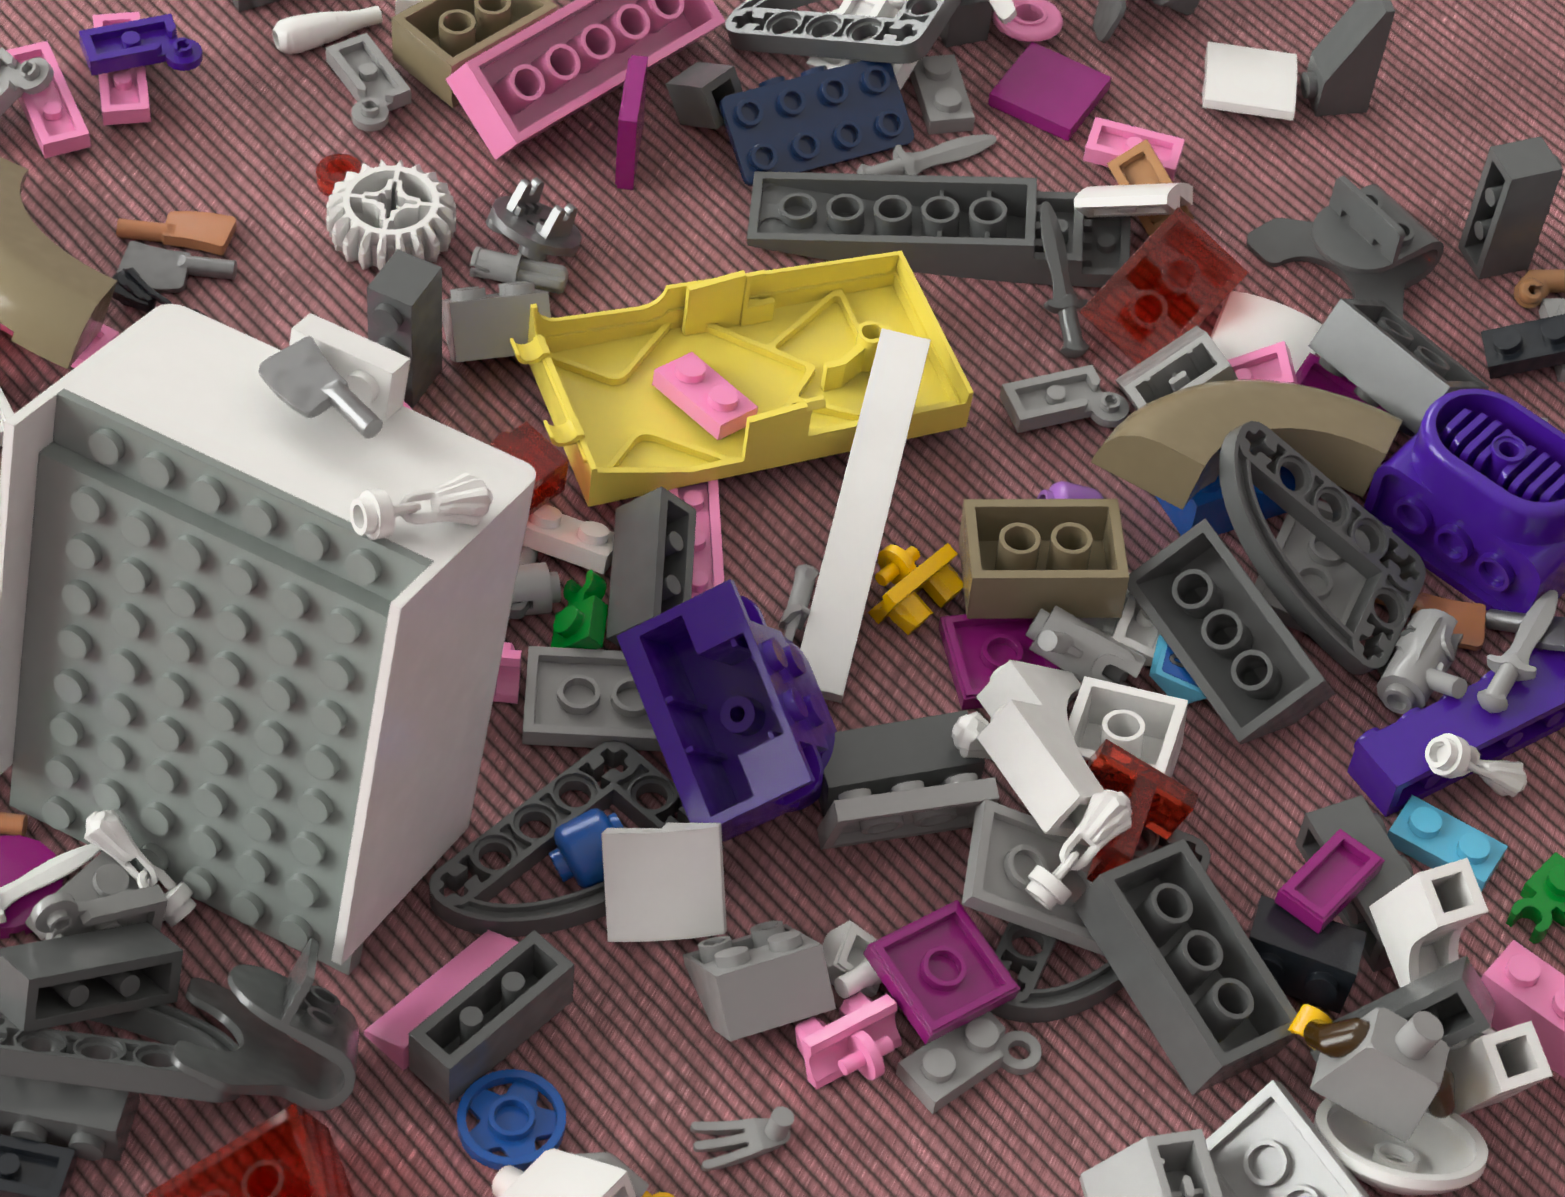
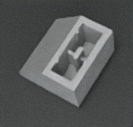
[442,281,551,362]
[1115,326,1238,410]
[683,920,836,1042]
[1079,1129,1223,1197]

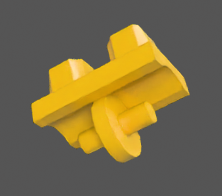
[868,543,964,635]

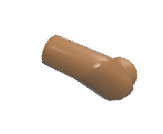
[1513,269,1565,308]

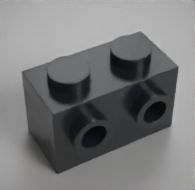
[1245,895,1367,1014]

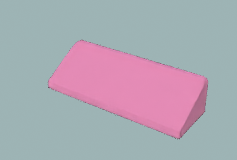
[364,930,519,1071]

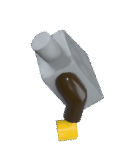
[1288,1004,1455,1143]

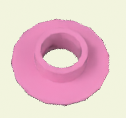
[992,0,1063,42]

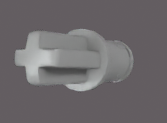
[470,246,568,294]

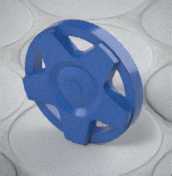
[457,1069,566,1172]

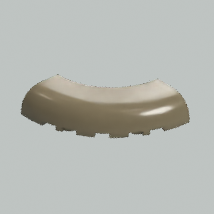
[0,157,117,369]
[1091,379,1403,510]

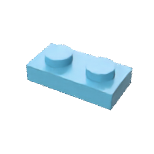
[1387,795,1508,892]

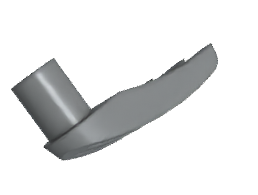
[690,1106,794,1171]

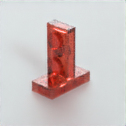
[1086,739,1199,883]

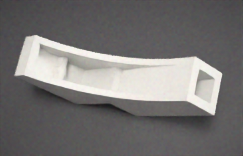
[976,660,1105,837]

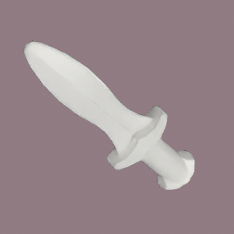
[0,843,101,924]

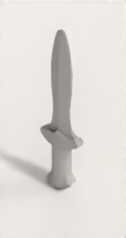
[857,134,997,175]
[778,564,820,642]
[1477,590,1558,713]

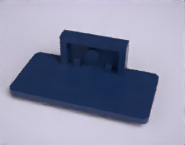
[719,60,914,186]

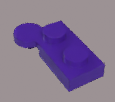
[79,14,203,76]

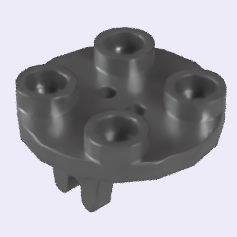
[485,177,582,261]

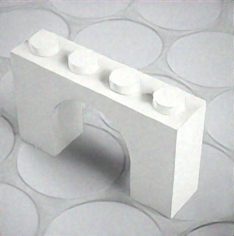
[1369,858,1553,1115]

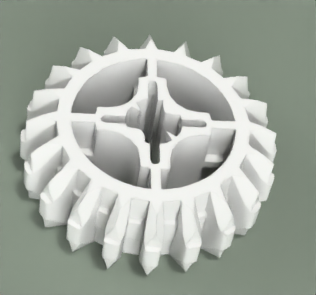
[326,159,456,271]

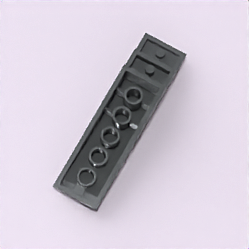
[747,171,1131,288]

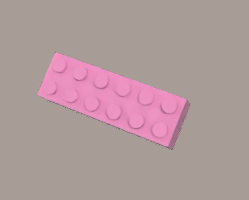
[445,0,726,160]

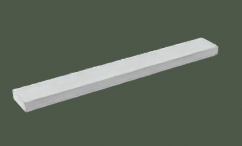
[800,328,931,703]

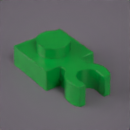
[551,569,608,649]
[1506,852,1565,944]

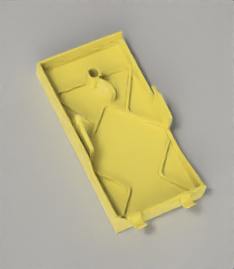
[510,250,974,507]

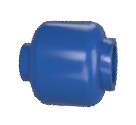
[548,808,624,889]

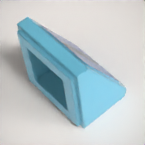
[1149,635,1206,704]

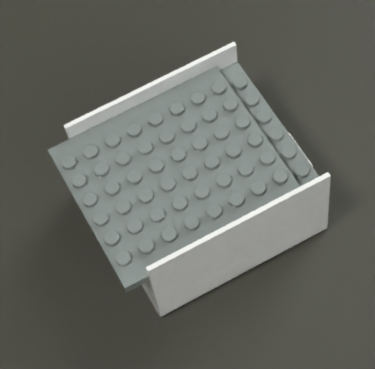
[0,304,536,975]

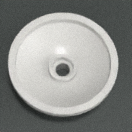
[1314,1098,1488,1195]

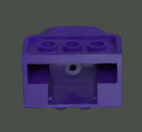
[1363,388,1565,614]
[616,579,837,842]

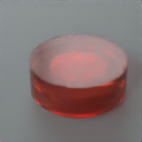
[316,154,362,197]

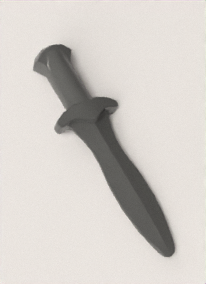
[1040,201,1090,359]

